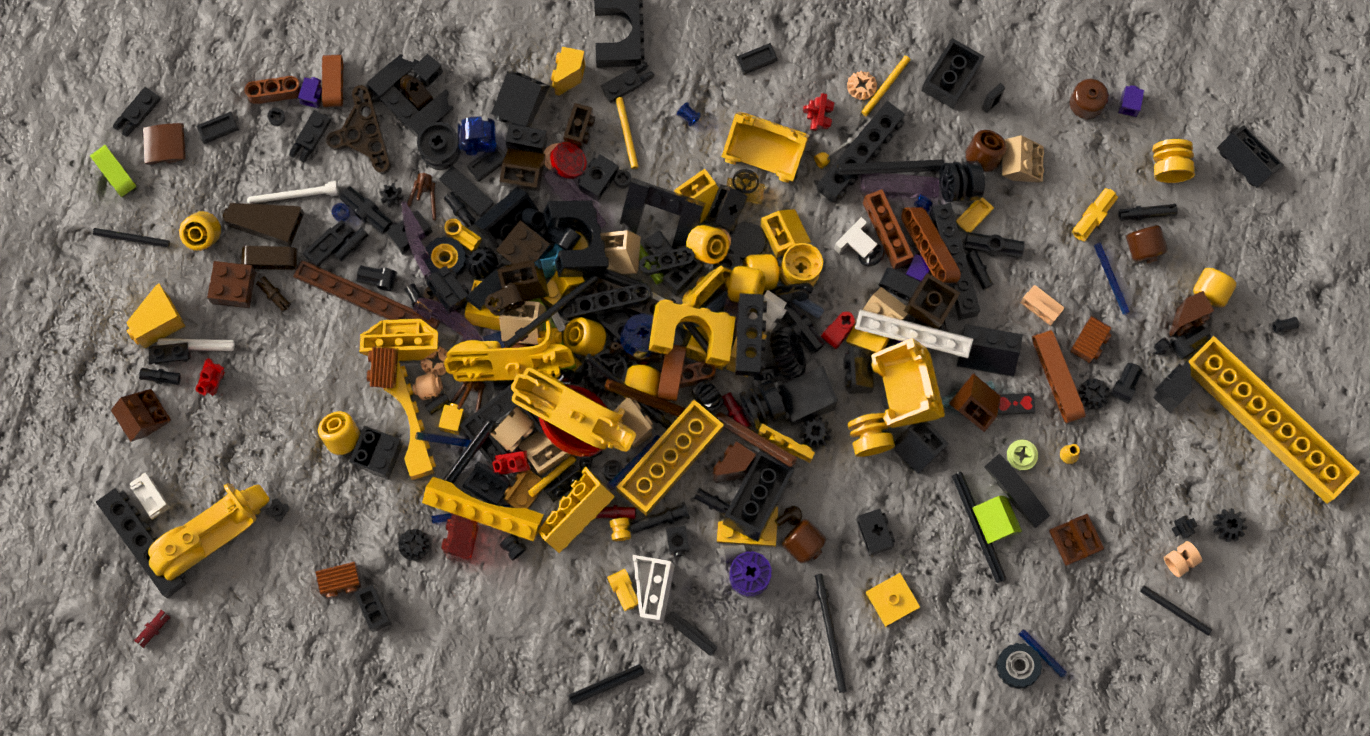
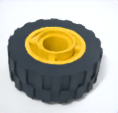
[423,236,466,276]

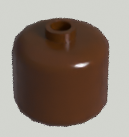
[1069,79,1109,120]
[965,130,1007,172]
[1126,225,1168,264]
[782,519,826,564]

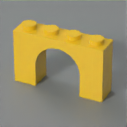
[649,299,736,367]

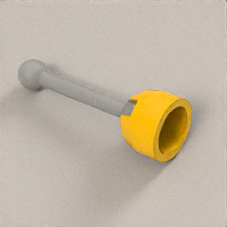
[814,137,854,169]

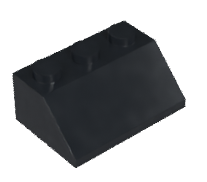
[1217,125,1284,188]
[474,187,539,250]
[956,324,1023,377]

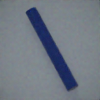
[415,432,472,447]
[1018,629,1067,677]

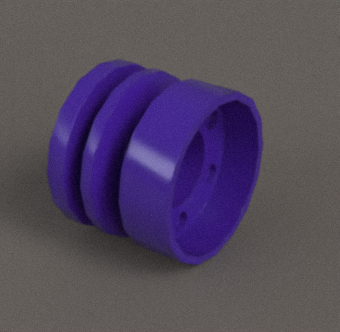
[729,552,771,597]

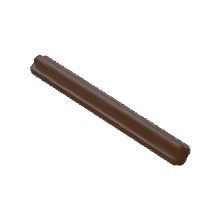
[604,379,685,417]
[715,412,797,467]

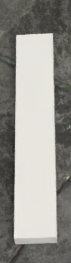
[855,309,973,358]

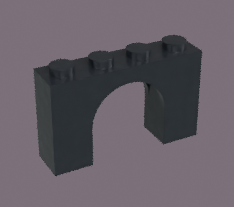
[594,0,645,68]
[543,200,609,277]

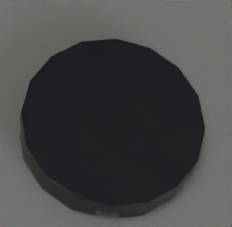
[729,222,766,260]

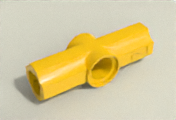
[1072,188,1118,242]

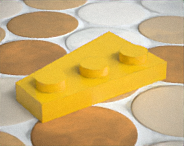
[758,423,815,463]
[717,507,778,547]

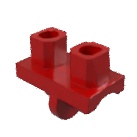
[803,93,835,131]
[195,358,225,396]
[492,450,530,474]

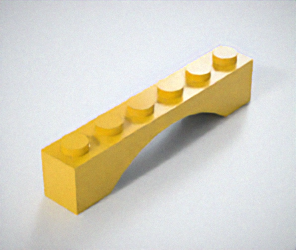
[383,361,436,480]
[422,477,544,541]

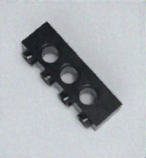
[735,293,767,376]

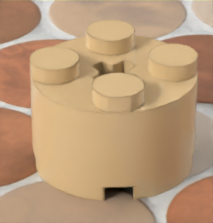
[490,406,535,452]

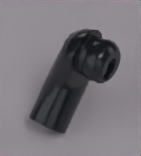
[579,451,603,469]

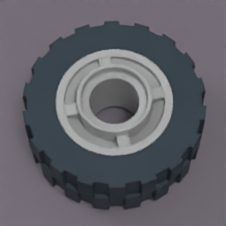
[996,643,1042,689]

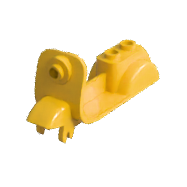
[444,320,575,382]
[511,368,636,452]
[148,483,269,581]

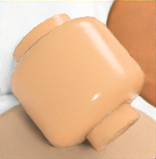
[412,373,443,400]

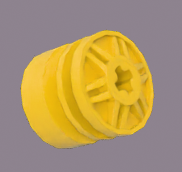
[1152,139,1195,183]
[780,243,823,287]
[847,413,895,457]

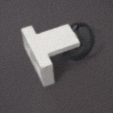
[834,217,885,267]

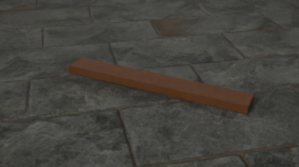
[293,260,440,330]

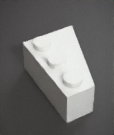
[633,555,675,624]

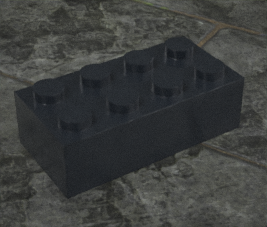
[723,451,795,542]

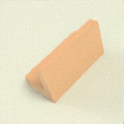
[1020,285,1064,326]

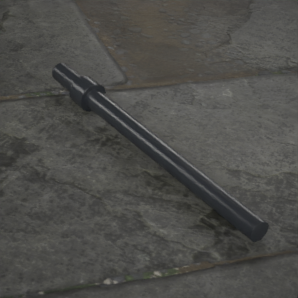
[504,275,598,348]
[585,353,672,429]
[815,574,847,693]

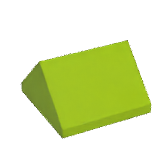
[973,496,1022,544]

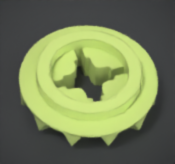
[1007,440,1038,471]

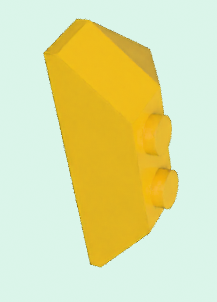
[359,319,438,361]

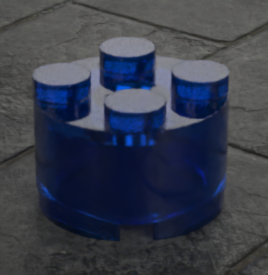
[457,117,497,155]
[620,314,654,358]

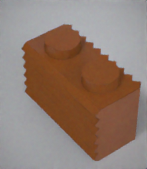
[1070,316,1112,363]
[367,346,399,388]
[315,562,362,599]

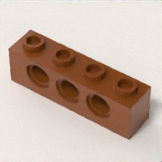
[863,189,914,270]

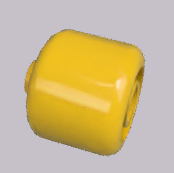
[179,211,221,251]
[686,225,729,264]
[743,254,781,291]
[726,266,765,303]
[1193,268,1237,308]
[563,317,606,357]
[624,365,661,401]
[318,411,361,455]

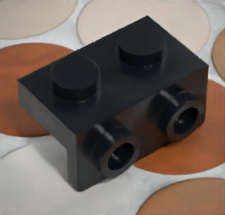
[463,462,510,505]

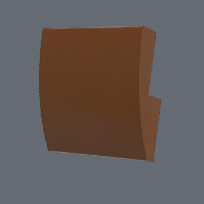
[143,123,185,165]
[1049,513,1104,566]

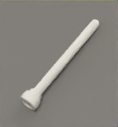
[247,181,339,204]

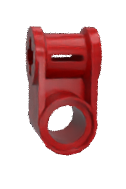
[821,312,855,349]

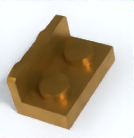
[504,470,543,509]

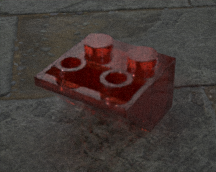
[441,514,479,564]

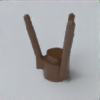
[404,173,436,221]
[451,381,486,413]

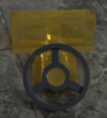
[726,169,765,204]

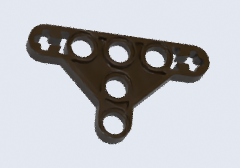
[326,85,391,174]

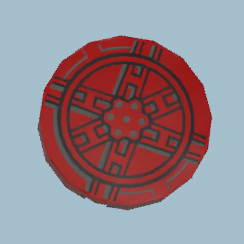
[550,142,587,179]

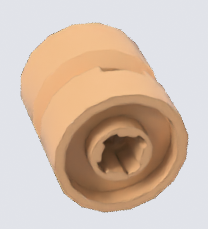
[1164,541,1202,578]

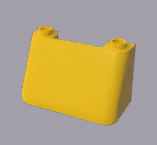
[721,112,810,183]
[871,338,945,428]

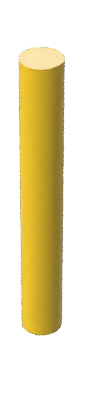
[528,455,576,497]

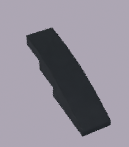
[984,453,1050,528]

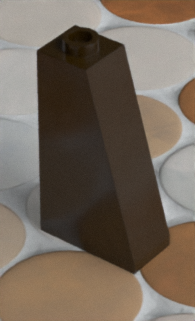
[222,203,304,247]

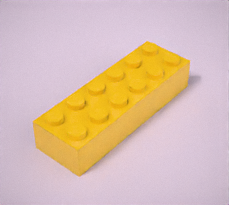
[616,400,724,517]

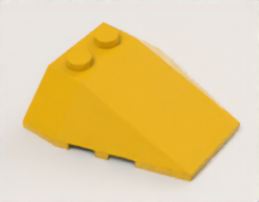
[682,266,732,330]

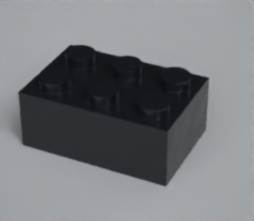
[921,38,985,109]

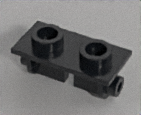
[149,342,191,365]
[543,465,583,503]

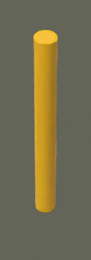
[861,56,911,116]
[615,97,639,169]

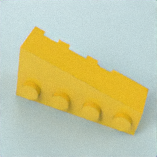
[538,466,615,553]

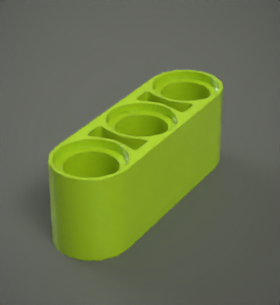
[89,145,137,198]

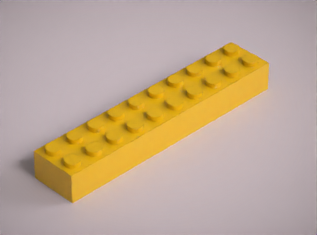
[1188,336,1360,503]

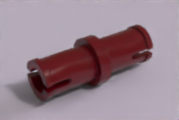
[722,392,751,428]
[596,505,636,519]
[134,610,171,648]

